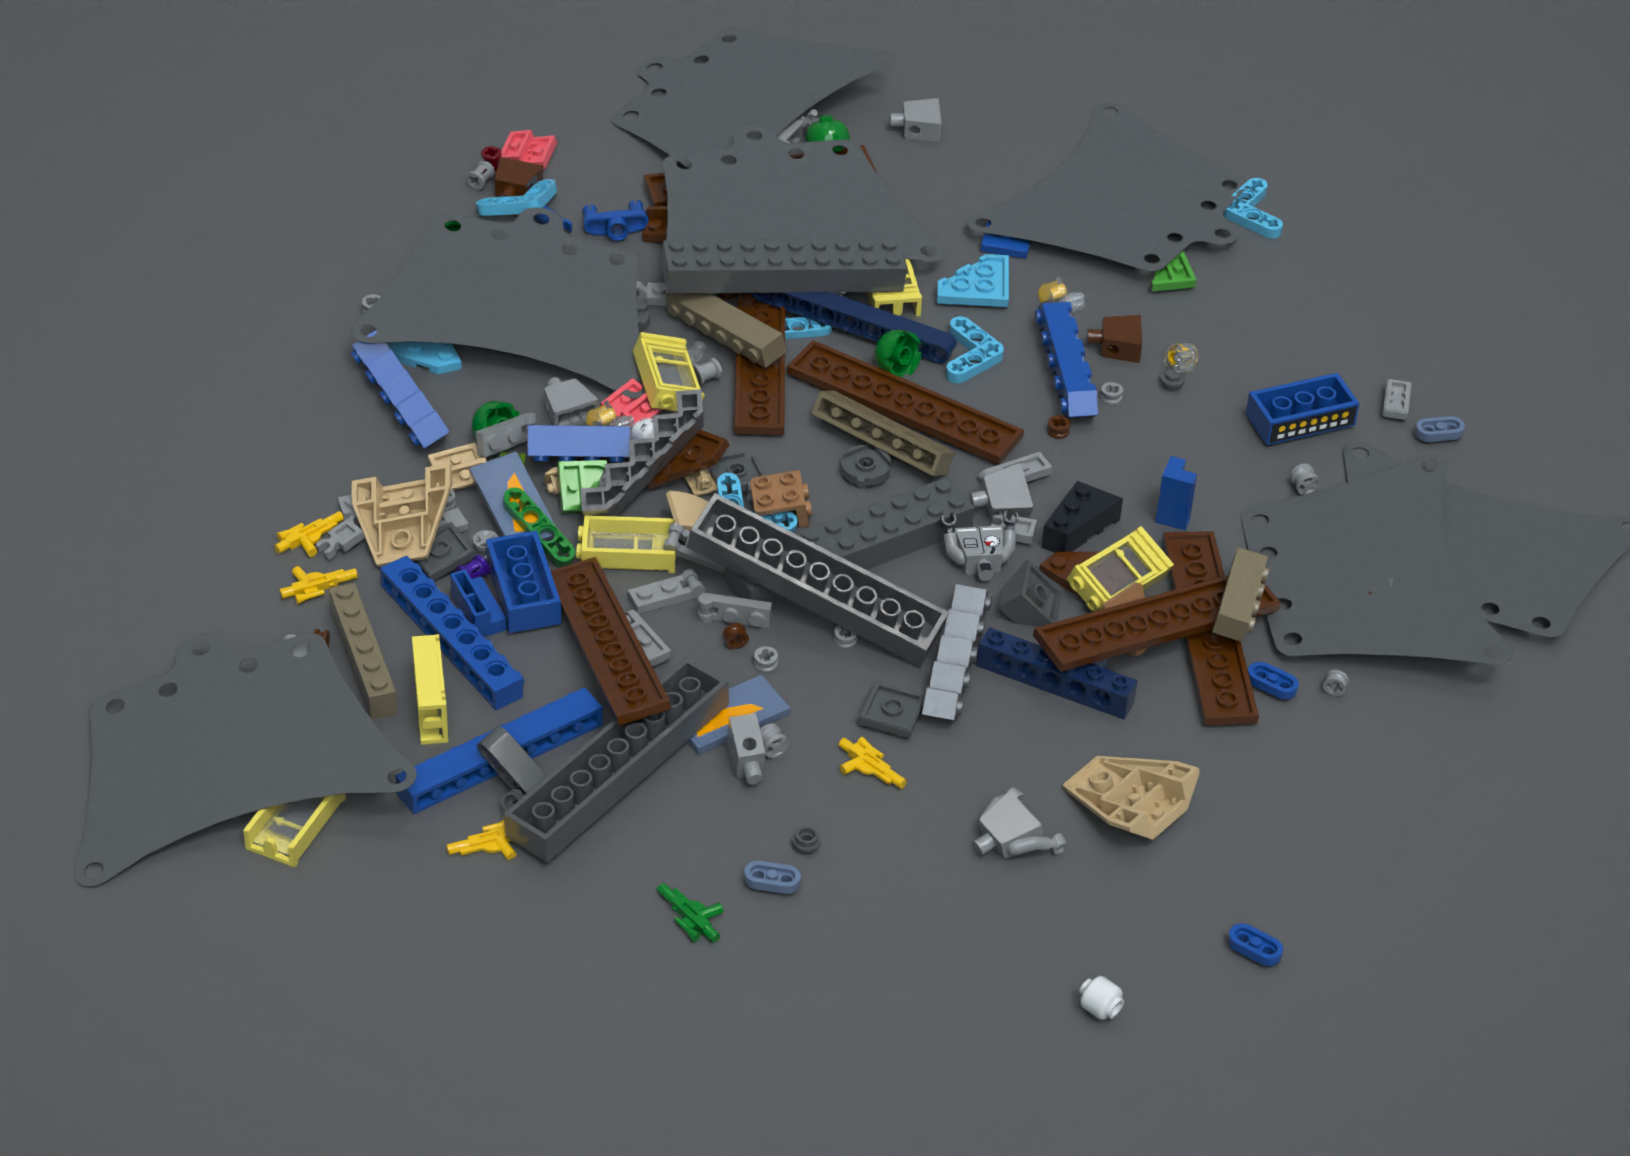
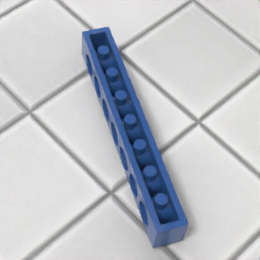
[380,555,524,710]

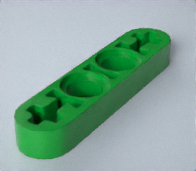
[503,487,575,567]

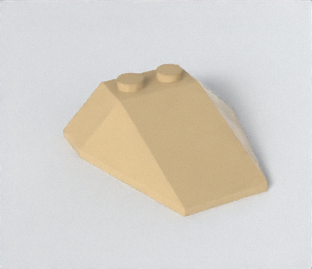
[352,463,452,567]
[1062,756,1200,839]

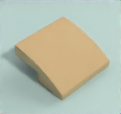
[427,443,487,491]
[666,491,708,531]

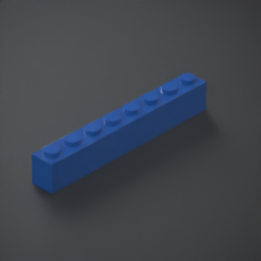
[395,687,603,815]

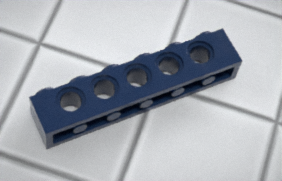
[977,627,1138,720]

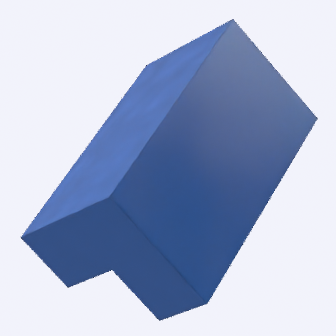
[1155,456,1197,531]
[450,569,507,637]

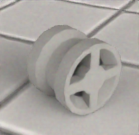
[1289,463,1321,495]
[473,530,498,561]
[760,723,789,758]

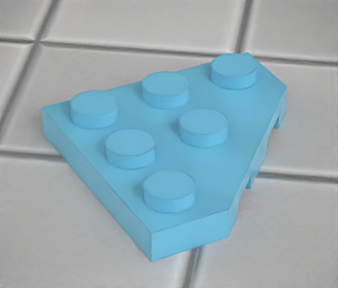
[937,254,1009,307]
[369,333,462,374]

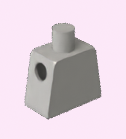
[890,98,941,142]
[544,377,598,426]
[970,463,1033,518]
[726,713,766,784]

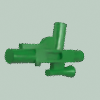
[657,883,724,943]

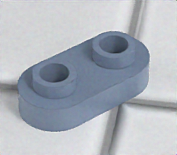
[1415,416,1465,442]
[744,861,801,894]

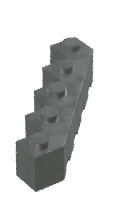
[580,389,704,524]
[922,584,992,720]

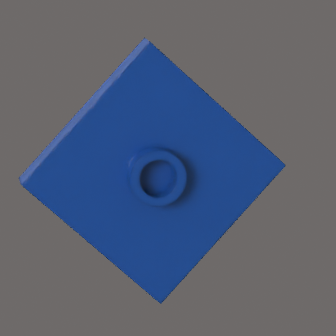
[981,220,1031,259]

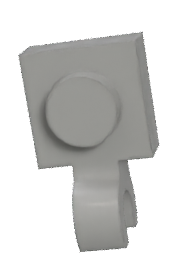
[636,281,667,306]

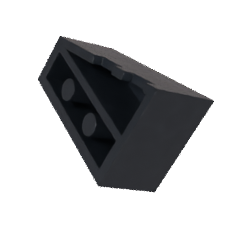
[1041,481,1123,553]

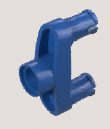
[582,200,649,241]

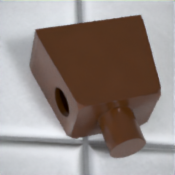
[495,157,543,197]
[1087,315,1142,363]

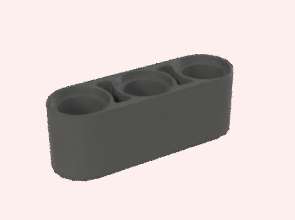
[477,726,547,795]

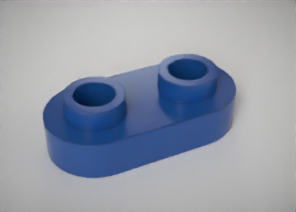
[1248,662,1299,699]
[1228,923,1283,966]

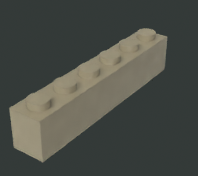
[665,293,787,368]
[811,391,956,476]
[329,583,397,720]

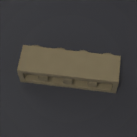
[1212,547,1270,642]

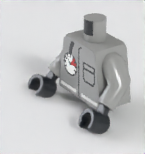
[939,510,1019,581]

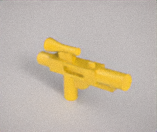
[274,511,344,557]
[279,566,358,604]
[838,737,907,789]
[446,820,517,860]

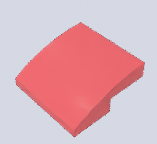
[500,130,557,169]
[600,378,664,428]

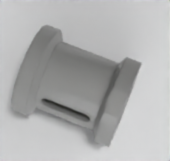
[466,161,495,190]
[692,358,722,386]

